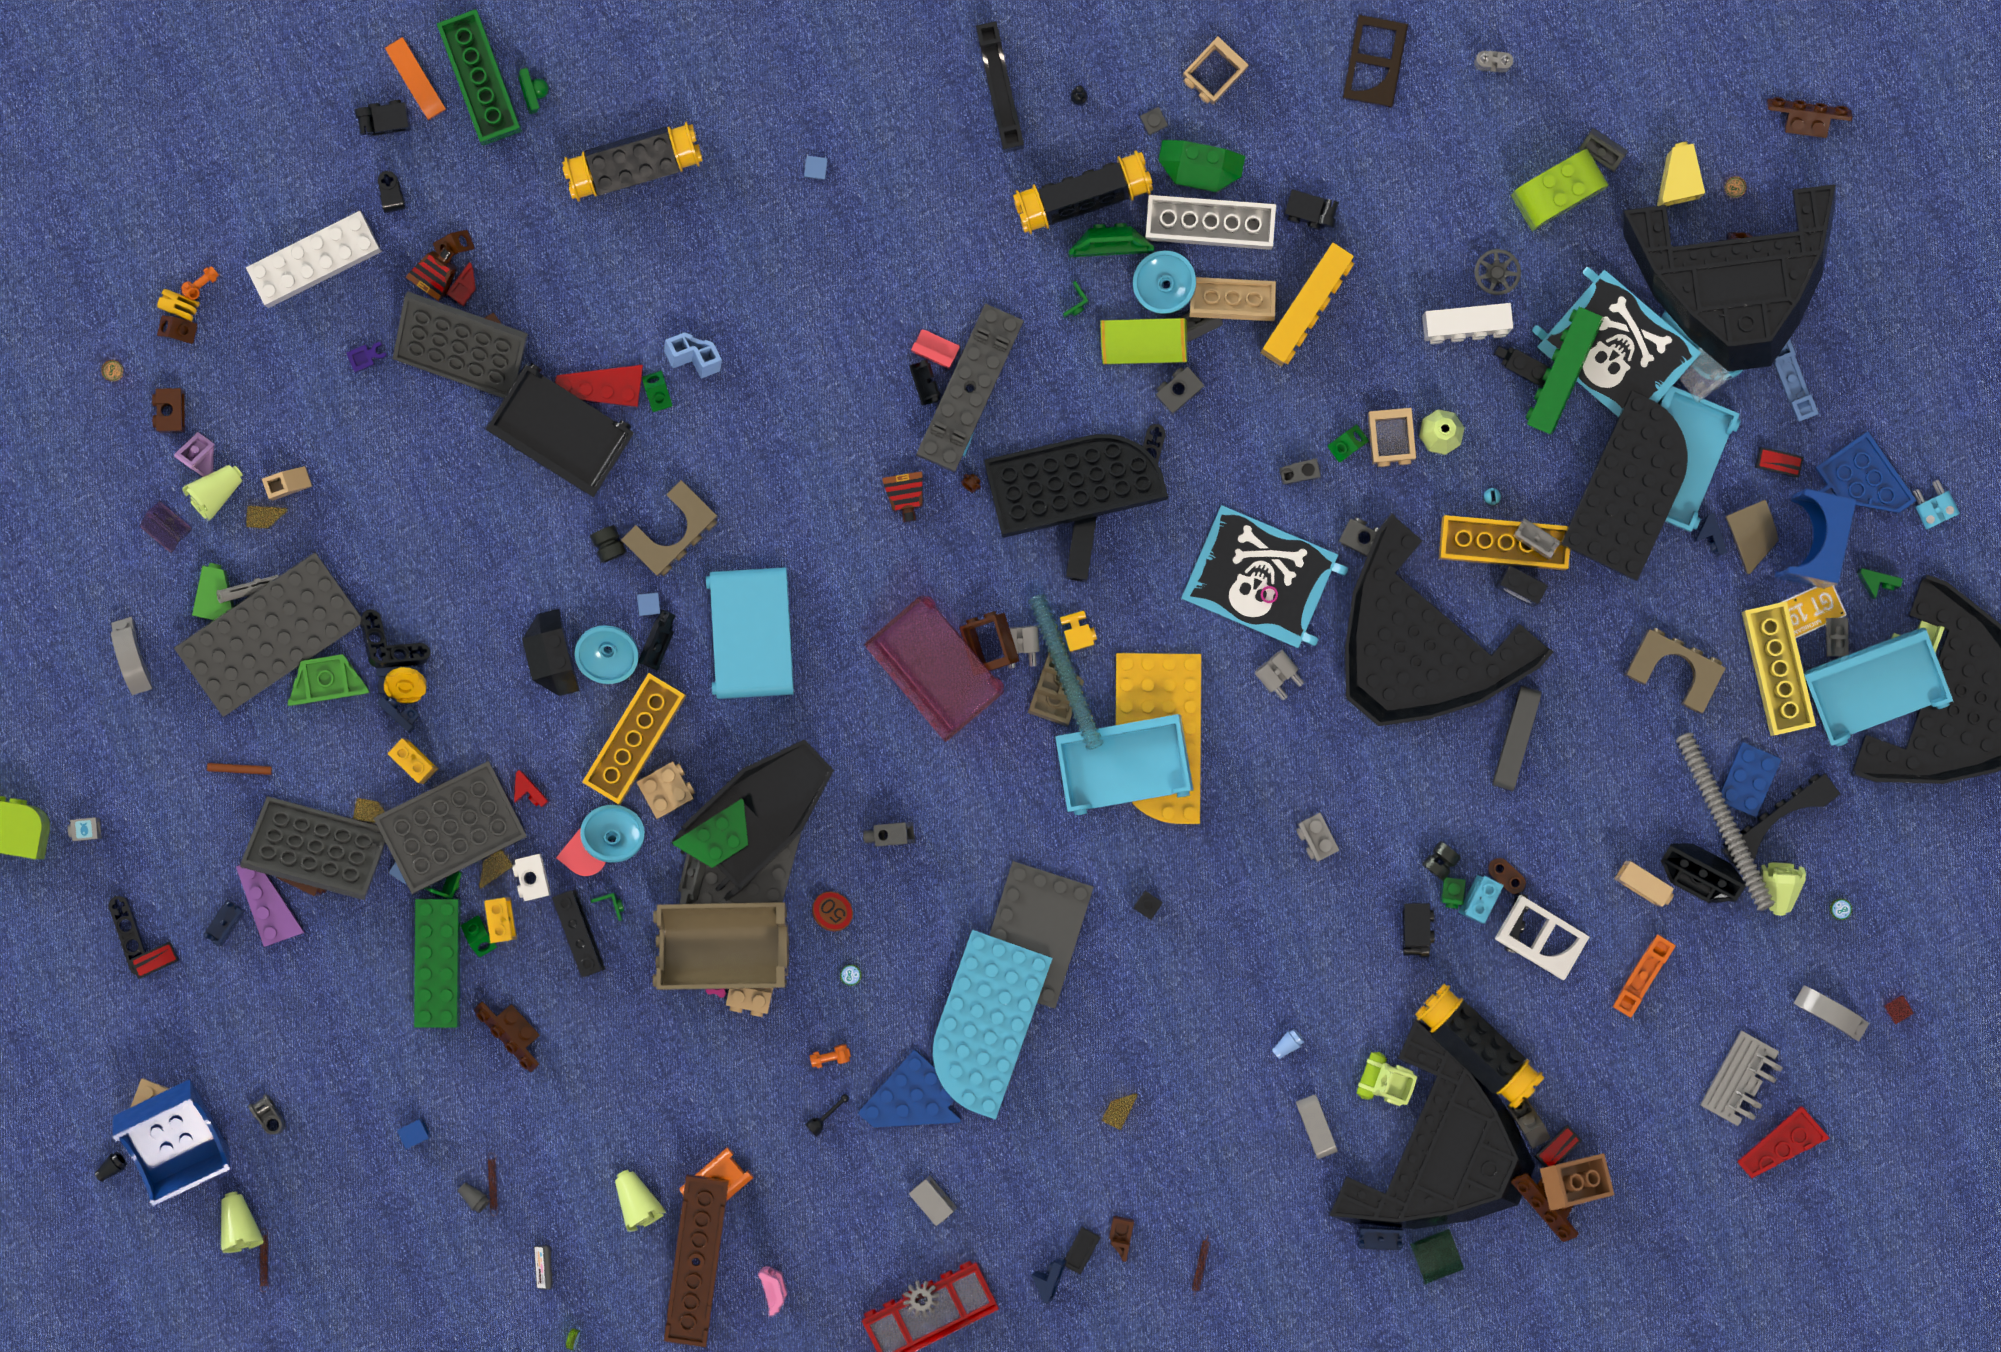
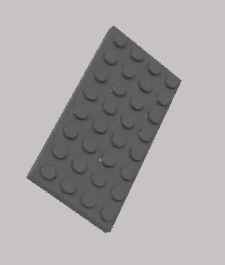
[174,552,361,717]

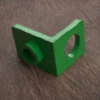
[1063,281,1088,319]
[642,371,672,412]
[1328,425,1369,462]
[424,871,462,899]
[590,893,624,921]
[461,916,497,957]

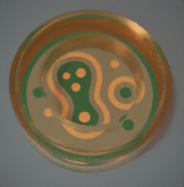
[1724,176,1747,198]
[101,360,124,382]

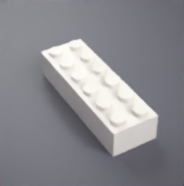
[1145,195,1276,250]
[246,211,382,308]

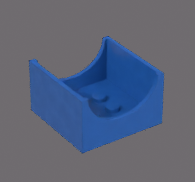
[1774,489,1856,589]
[112,1079,230,1206]

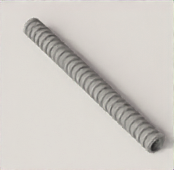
[1676,732,1775,911]

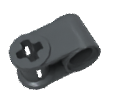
[248,1093,285,1134]

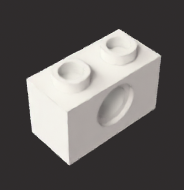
[512,854,551,901]

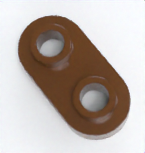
[1488,858,1526,894]

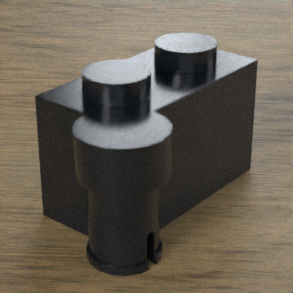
[354,100,411,137]
[1284,189,1339,230]
[1403,903,1435,958]

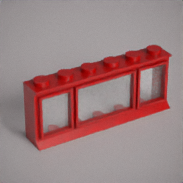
[861,1260,999,1352]

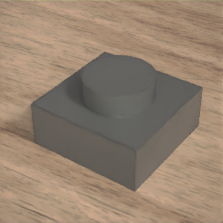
[1140,107,1168,136]

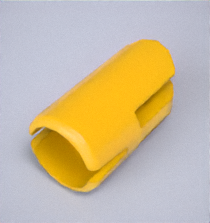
[157,289,200,322]

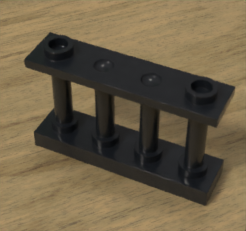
[551,890,606,978]

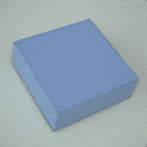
[804,156,828,180]
[637,593,661,616]

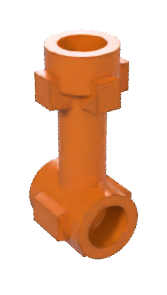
[181,266,219,300]
[809,1044,851,1068]

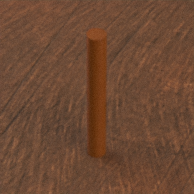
[207,763,272,775]

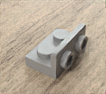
[1296,813,1340,862]

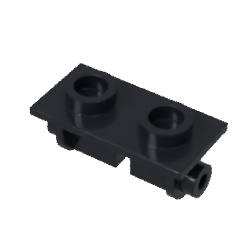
[909,359,941,406]

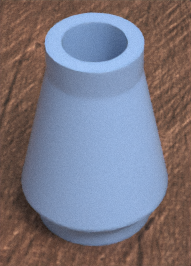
[1272,1029,1304,1059]

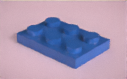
[1720,742,1782,818]

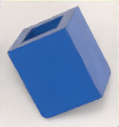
[397,1118,431,1149]

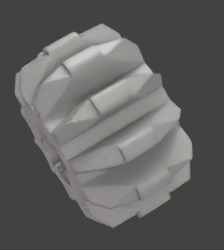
[903,1281,939,1317]

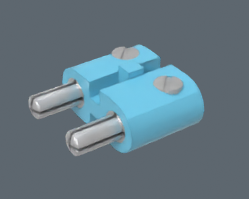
[1913,480,1960,530]

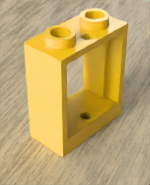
[387,738,439,784]
[484,897,517,943]

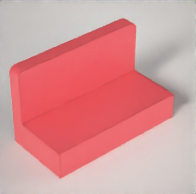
[911,329,960,369]

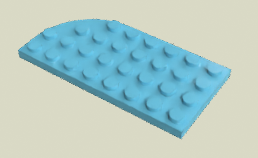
[933,930,1053,1120]

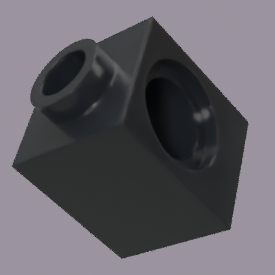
[1133,890,1163,920]

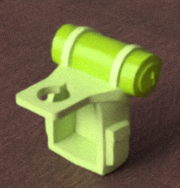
[1356,1052,1417,1106]

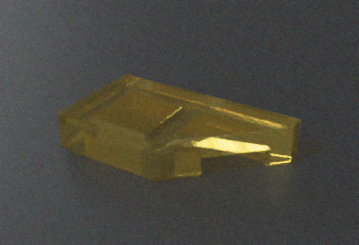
[246,506,288,529]

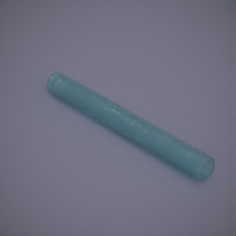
[1028,594,1104,750]

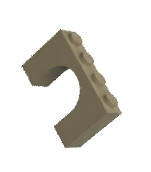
[621,480,718,577]
[1624,628,1726,714]

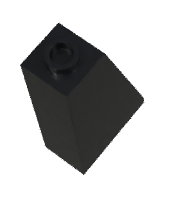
[1066,516,1097,582]

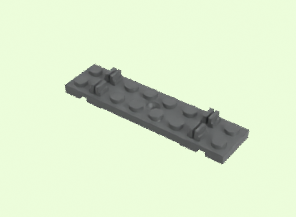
[916,303,1024,473]

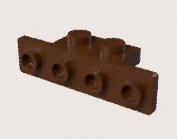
[1767,97,1853,138]
[474,1002,540,1073]
[1511,1174,1579,1242]

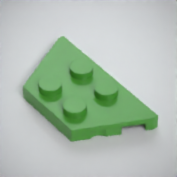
[288,654,370,706]

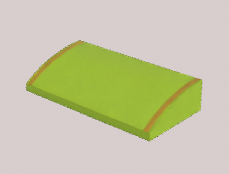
[1101,318,1187,364]

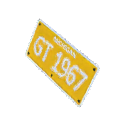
[1780,585,1847,638]

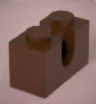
[152,388,185,433]

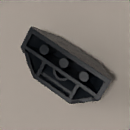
[522,609,580,696]
[1661,843,1746,903]

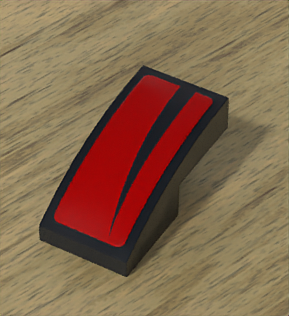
[1755,447,1804,478]
[130,942,179,979]
[1534,1125,1582,1167]

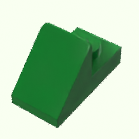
[1857,568,1903,599]

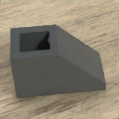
[1507,1097,1551,1149]

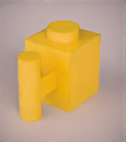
[1060,610,1097,652]

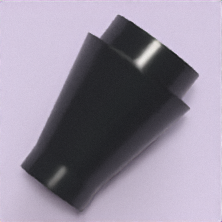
[94,1152,127,1182]

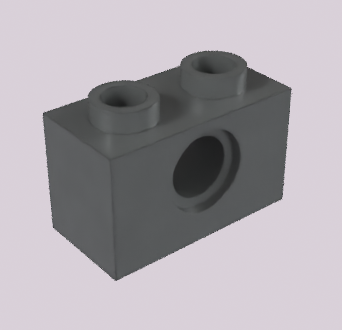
[1155,366,1204,415]
[1338,517,1379,557]

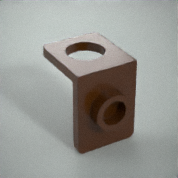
[433,230,475,256]
[157,315,198,344]

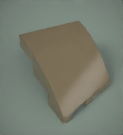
[1725,500,1779,575]
[1028,650,1084,727]

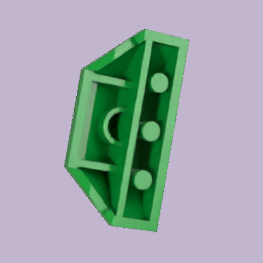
[1158,140,1245,193]
[1069,223,1154,257]

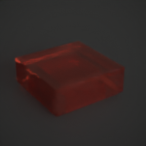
[1884,995,1914,1024]

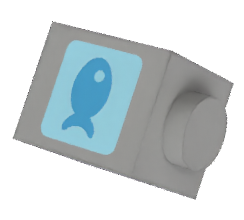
[68,817,102,841]

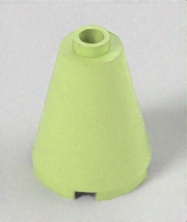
[182,465,243,521]
[615,1170,666,1232]
[221,1192,263,1253]

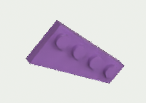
[236,865,305,947]

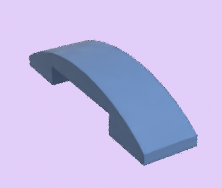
[1774,339,1819,422]

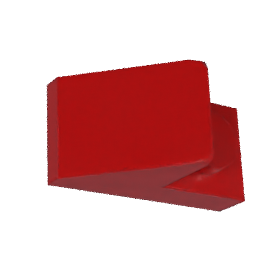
[514,770,550,807]

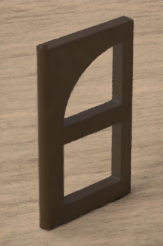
[1343,15,1408,108]

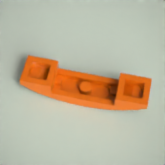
[385,37,446,120]
[1613,934,1676,1018]

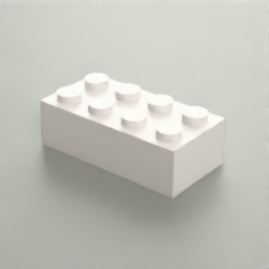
[1422,303,1513,344]

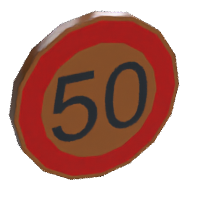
[812,891,853,932]

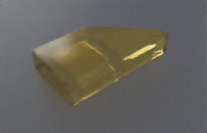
[353,798,385,823]
[479,850,513,889]
[1101,1093,1138,1130]

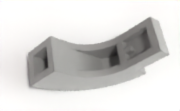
[111,617,152,695]
[1793,985,1869,1042]

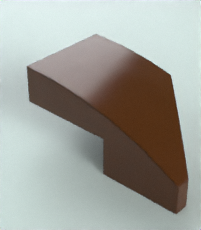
[1109,1216,1134,1262]

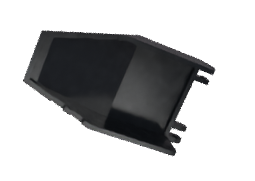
[671,739,834,901]

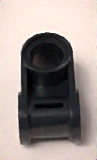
[378,171,405,213]

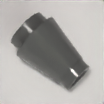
[458,1182,490,1213]

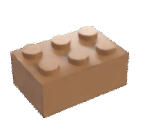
[1540,1153,1614,1211]

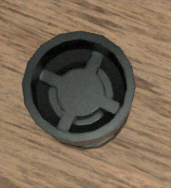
[590,525,627,563]
[1422,841,1462,881]

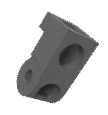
[1279,458,1321,485]

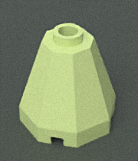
[1419,409,1464,455]
[1760,862,1806,916]

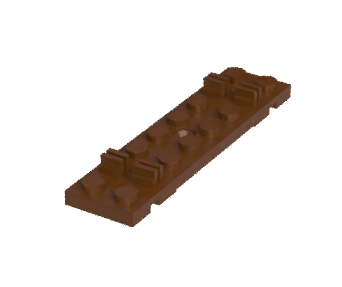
[664,1174,729,1347]

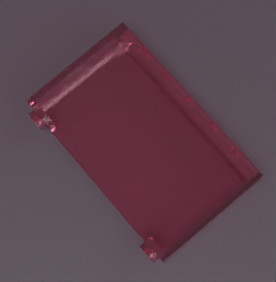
[864,595,1004,742]

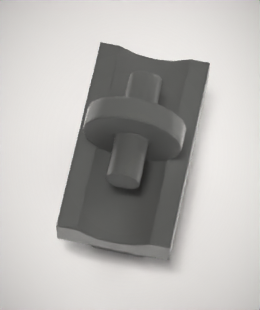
[1826,618,1849,656]

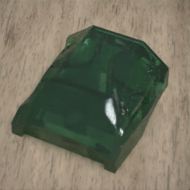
[1410,1229,1464,1285]

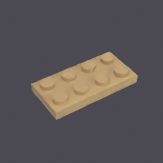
[1190,277,1276,321]

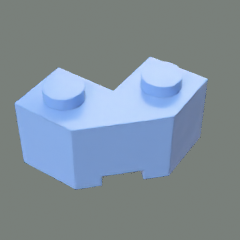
[664,332,722,379]

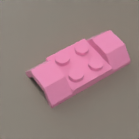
[758,1266,788,1316]

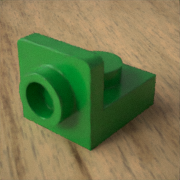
[1441,877,1466,909]

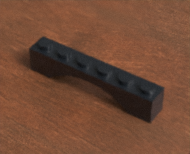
[976,21,1024,153]
[1720,773,1840,871]

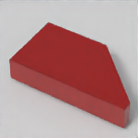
[446,262,476,307]

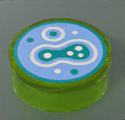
[1830,899,1852,920]
[840,964,862,986]
[565,1328,581,1351]

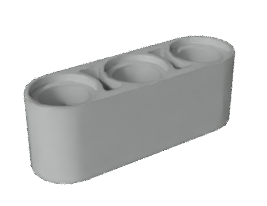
[1296,1094,1338,1159]

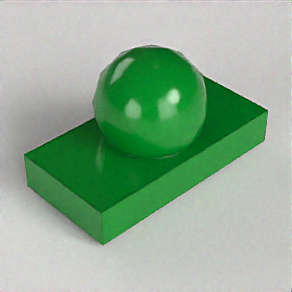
[517,68,549,114]

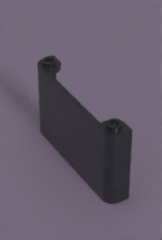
[485,363,634,497]

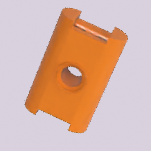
[679,1147,754,1201]

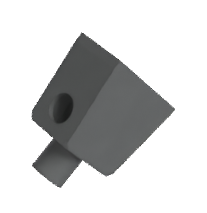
[863,822,915,847]

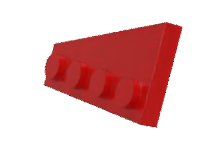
[555,365,643,407]
[1737,1106,1830,1178]

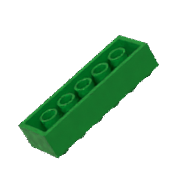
[436,9,522,146]
[1525,307,1604,435]
[414,899,461,1028]

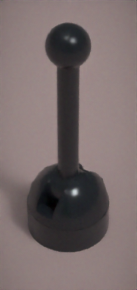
[1071,85,1088,105]
[805,1094,849,1137]

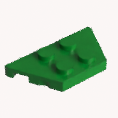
[672,799,748,868]

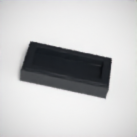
[1064,1227,1101,1275]

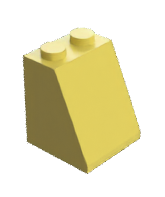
[1657,142,1705,206]

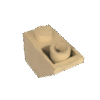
[262,466,312,501]

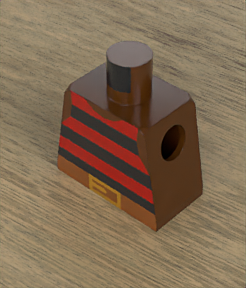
[406,246,457,301]
[882,471,923,523]

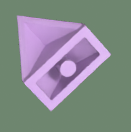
[174,432,215,477]

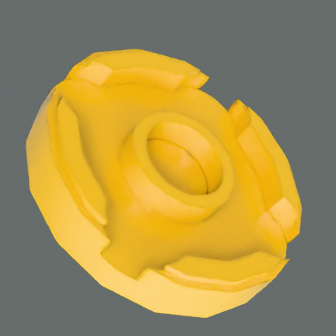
[384,667,427,704]

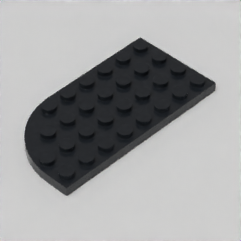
[1560,391,1688,581]
[984,434,1169,538]

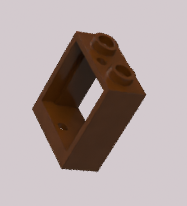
[959,611,1020,676]

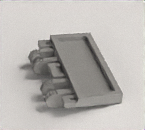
[1700,1031,1783,1126]

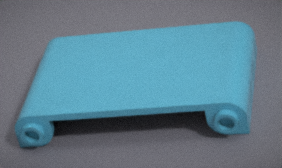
[1659,386,1741,532]
[706,567,794,699]
[1804,628,1953,746]
[1055,714,1193,815]

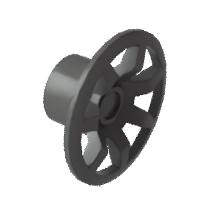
[1475,249,1521,295]

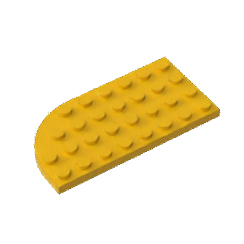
[1116,653,1201,824]

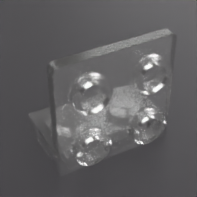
[1679,348,1732,403]

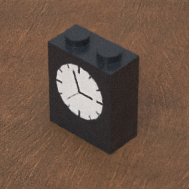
[1495,566,1548,607]

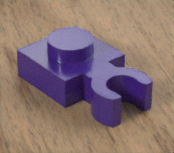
[346,342,387,373]

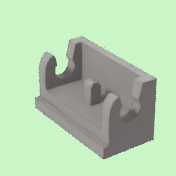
[1513,518,1560,559]
[909,1175,957,1226]

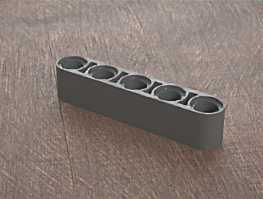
[1492,686,1542,791]

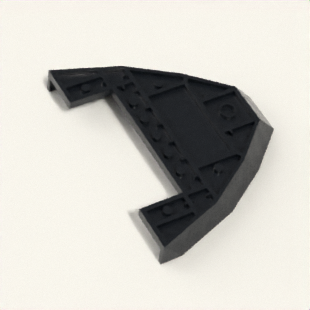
[1621,184,1836,372]
[1345,513,1554,726]
[1850,575,2001,784]
[1328,1019,1535,1229]

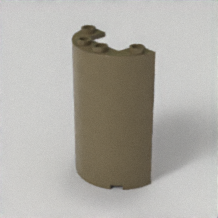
[653,902,789,990]

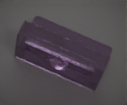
[140,501,192,553]

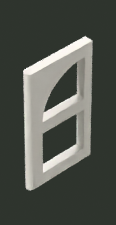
[1495,895,1589,981]

